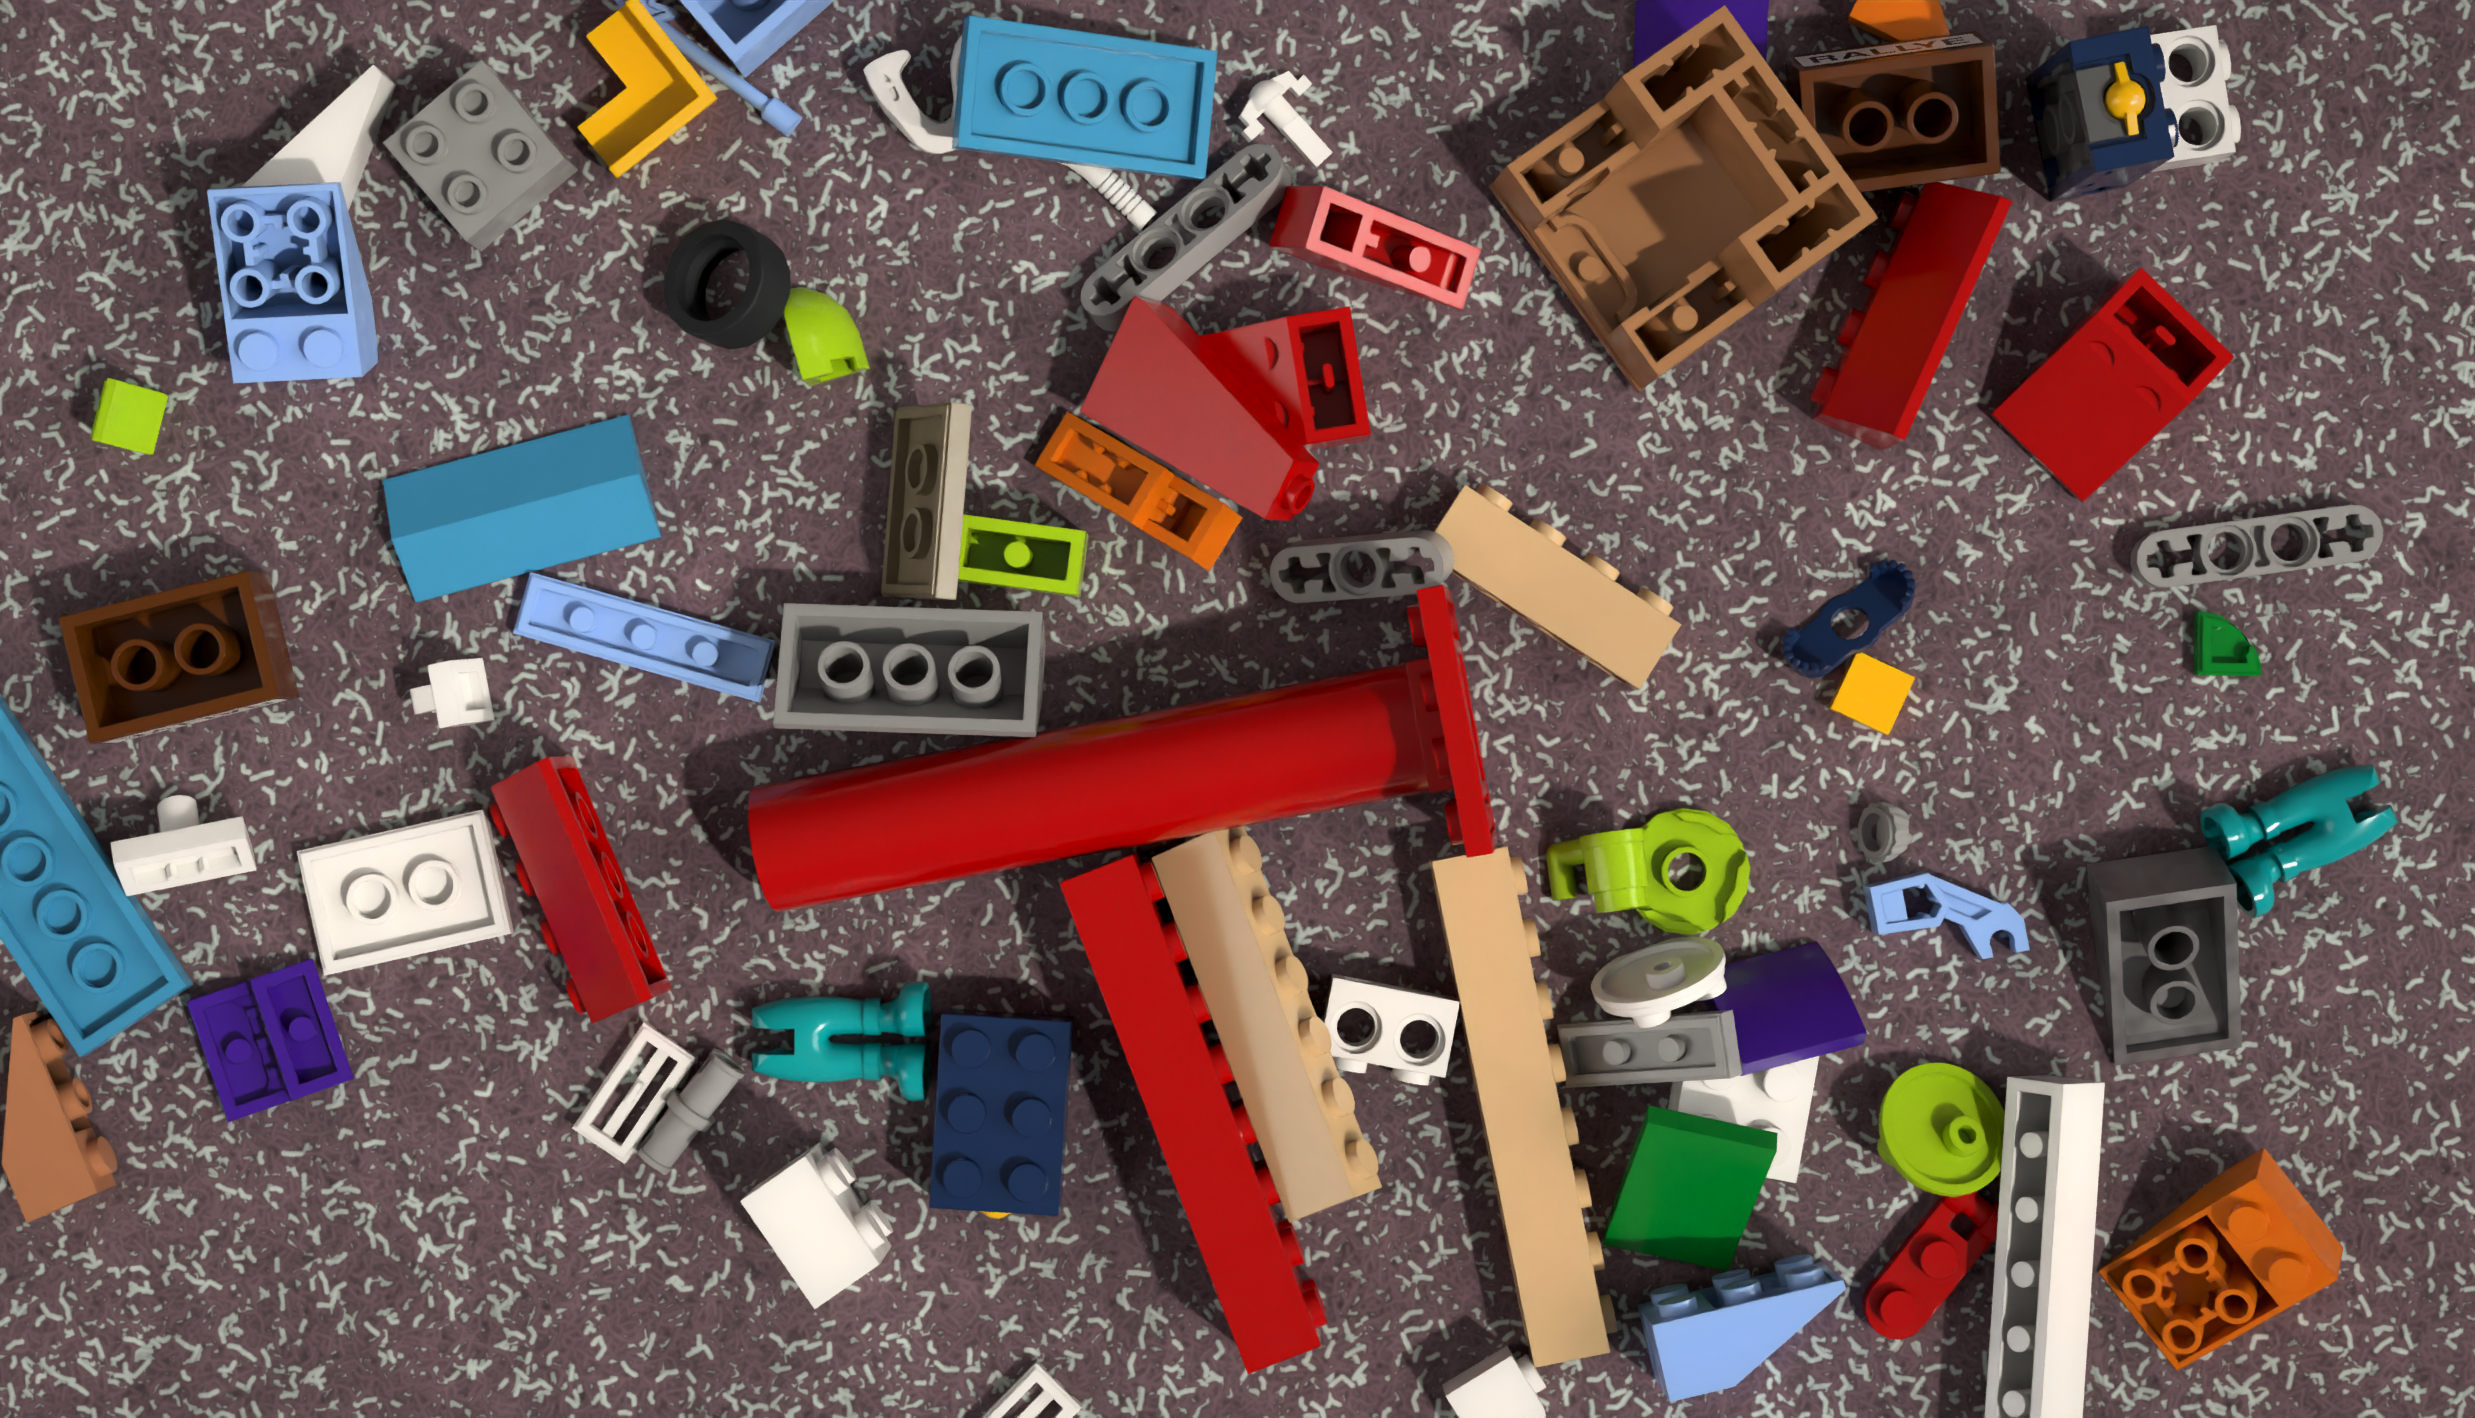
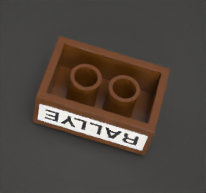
[1785,31,2001,192]
[58,570,300,744]

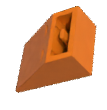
[2098,1147,2343,1371]

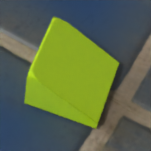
[90,378,168,455]

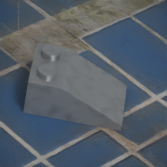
[2087,846,2242,1066]

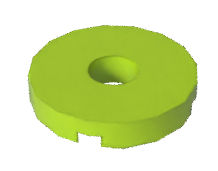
[1635,808,1750,935]

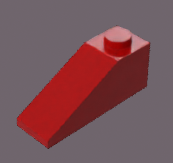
[1269,186,1481,310]

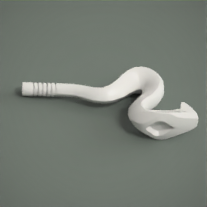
[863,16,1157,231]

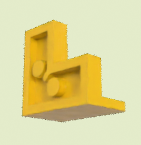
[577,0,718,179]

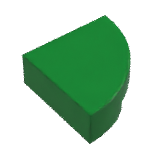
[2194,612,2262,676]

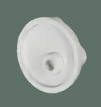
[1591,937,1727,1028]

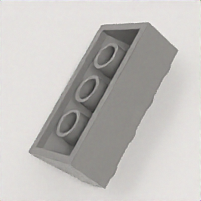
[773,603,1046,737]

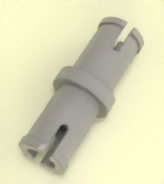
[636,1048,746,1174]

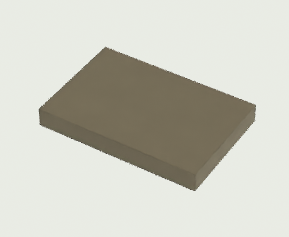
[881,402,972,600]

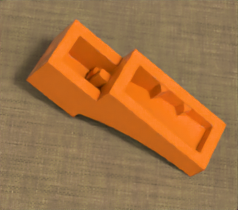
[1034,411,1243,572]

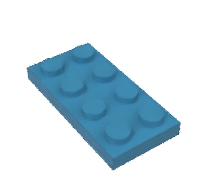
[952,15,1218,181]

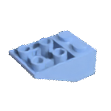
[207,182,378,383]
[1637,1254,1846,1402]

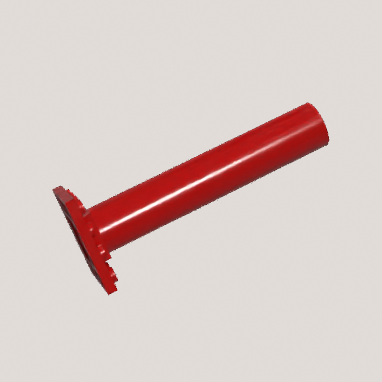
[748,585,1498,912]

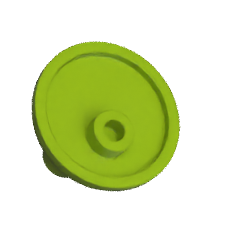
[1877,1063,2005,1197]

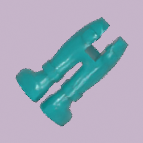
[2200,764,2398,919]
[752,981,931,1101]

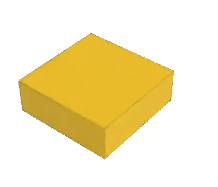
[1828,653,1915,735]

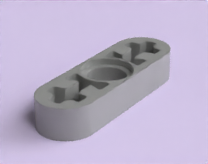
[1270,530,1454,603]

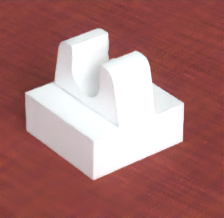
[409,658,495,728]

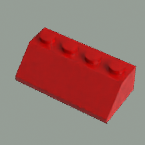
[1810,182,2013,451]
[489,756,672,1024]

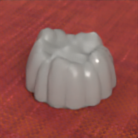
[1857,802,1913,863]

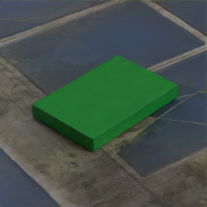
[1603,1106,1778,1271]

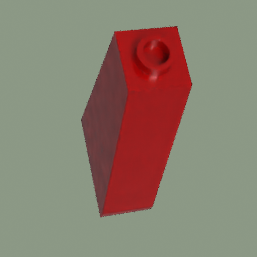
[1079,296,1320,521]

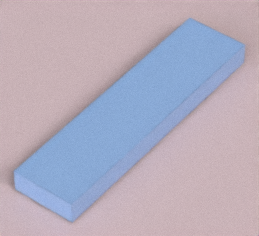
[513,572,777,702]

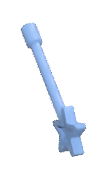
[615,0,802,137]

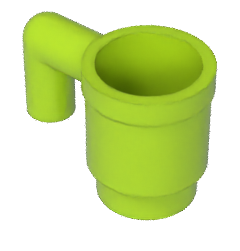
[1546,828,1649,913]

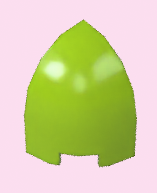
[784,287,870,386]

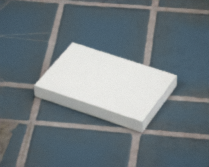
[297,809,514,976]

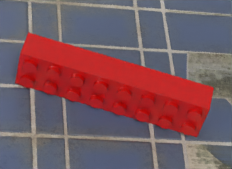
[1059,851,1328,1374]

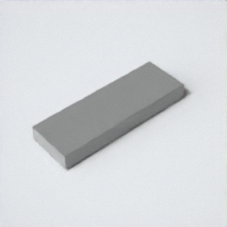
[1557,1010,1742,1088]

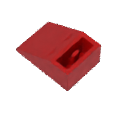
[1990,267,2234,502]
[1180,306,1371,471]

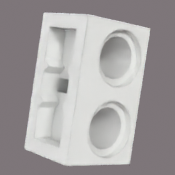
[2150,25,2241,172]
[1323,974,1460,1085]

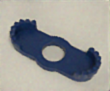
[1782,560,1916,678]

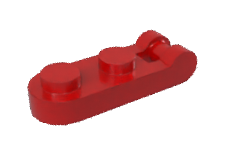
[1862,1191,1999,1340]

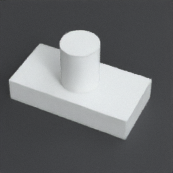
[111,795,256,896]

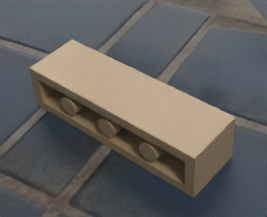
[1429,483,1682,690]

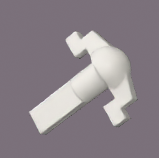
[1238,71,1333,169]

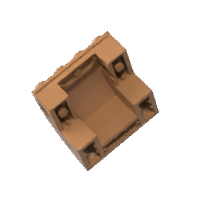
[1489,5,1878,393]

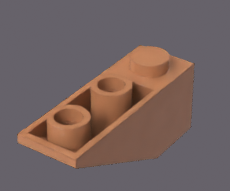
[1,1010,117,1223]

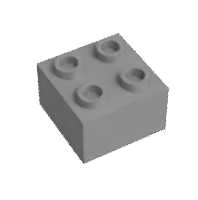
[383,60,578,251]

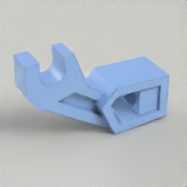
[1863,871,2030,959]

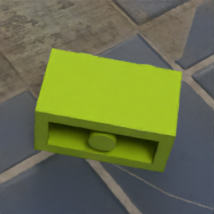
[958,514,1089,598]

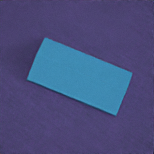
[383,415,662,603]

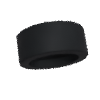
[664,219,790,350]

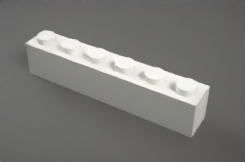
[1984,1075,2105,1418]

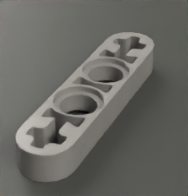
[1081,143,1292,332]
[2130,505,2383,589]

